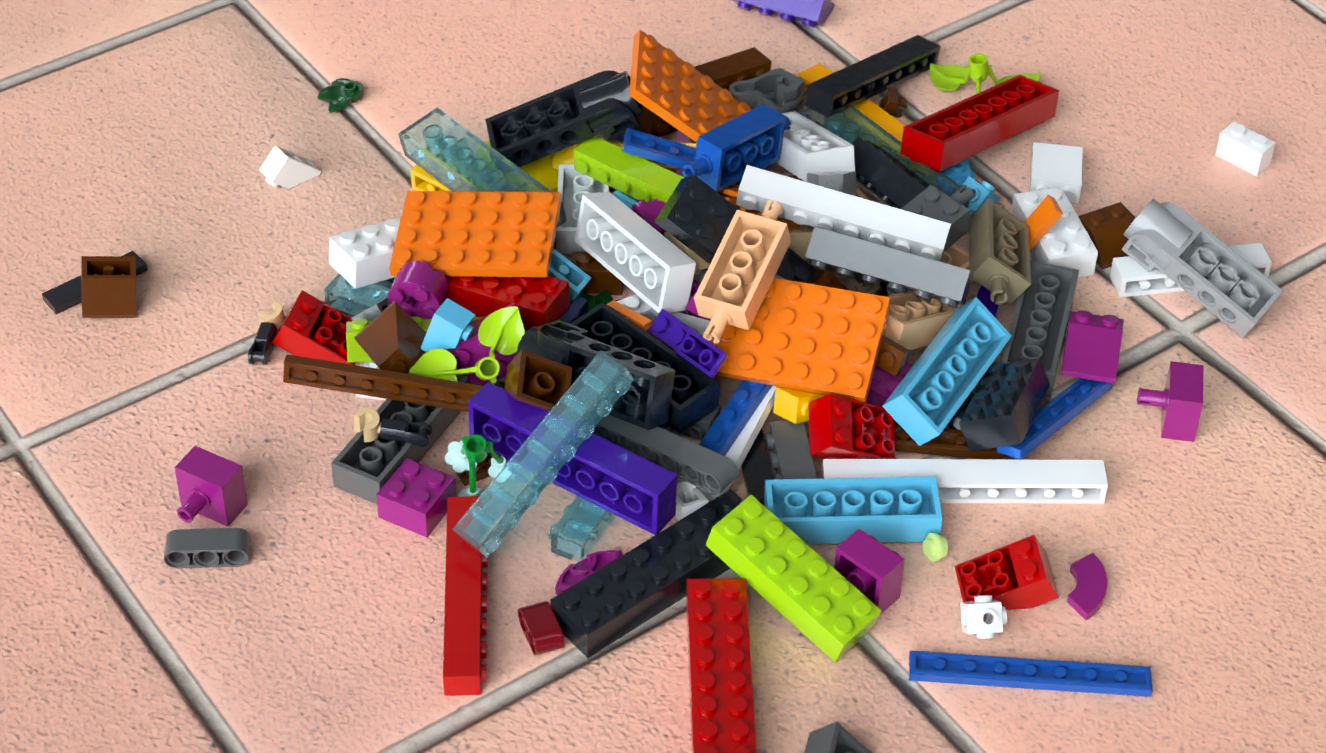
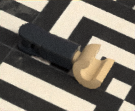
[248,301,285,365]
[354,407,433,447]

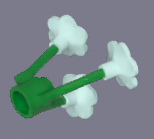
[445,435,521,508]

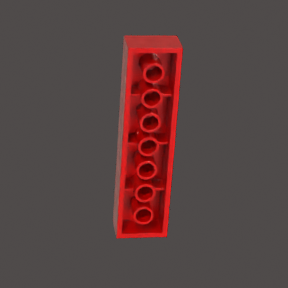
[900,75,1059,171]
[686,578,756,753]

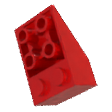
[272,290,355,365]
[809,393,896,459]
[955,534,1059,610]

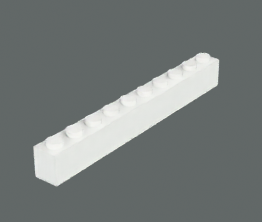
[821,459,1108,504]

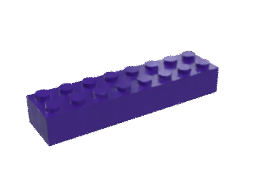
[468,382,677,535]

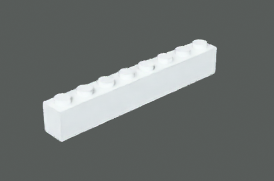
[736,165,951,261]

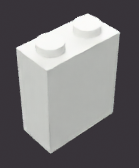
[1029,142,1083,204]

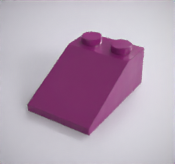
[1061,310,1124,384]

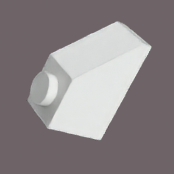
[259,145,321,189]

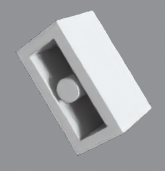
[1215,122,1275,177]

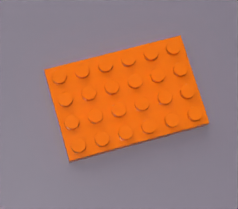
[629,30,752,143]
[389,191,562,277]
[712,278,891,402]

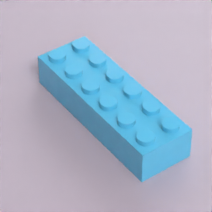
[882,297,1012,446]
[764,476,943,544]

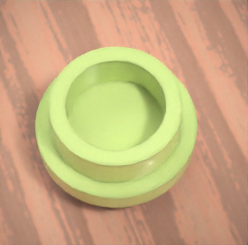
[922,533,948,562]

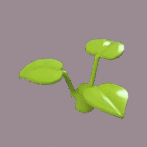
[930,53,1041,94]
[409,306,525,389]

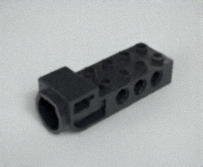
[485,70,644,173]
[516,320,675,430]

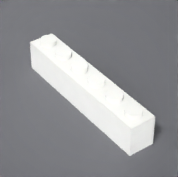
[1110,243,1272,298]

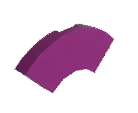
[555,550,622,595]
[1067,553,1107,620]

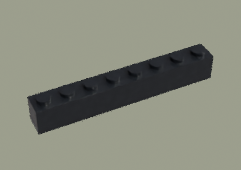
[805,35,941,117]

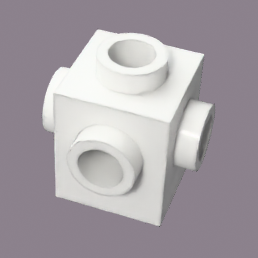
[960,595,1007,639]

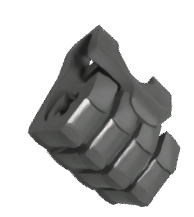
[729,68,806,115]

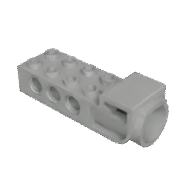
[1122,198,1283,338]

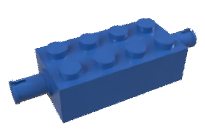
[682,104,791,192]

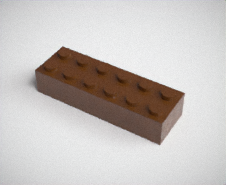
[638,47,772,137]

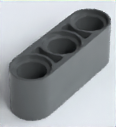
[164,528,251,568]

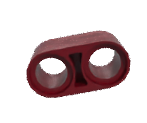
[518,601,564,656]

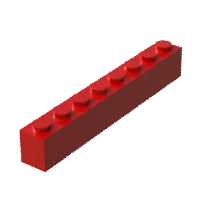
[443,496,488,696]

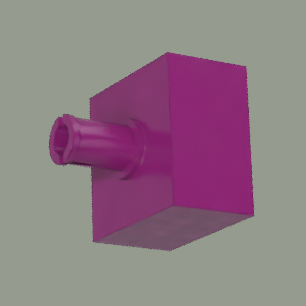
[1137,361,1204,442]
[175,446,248,527]

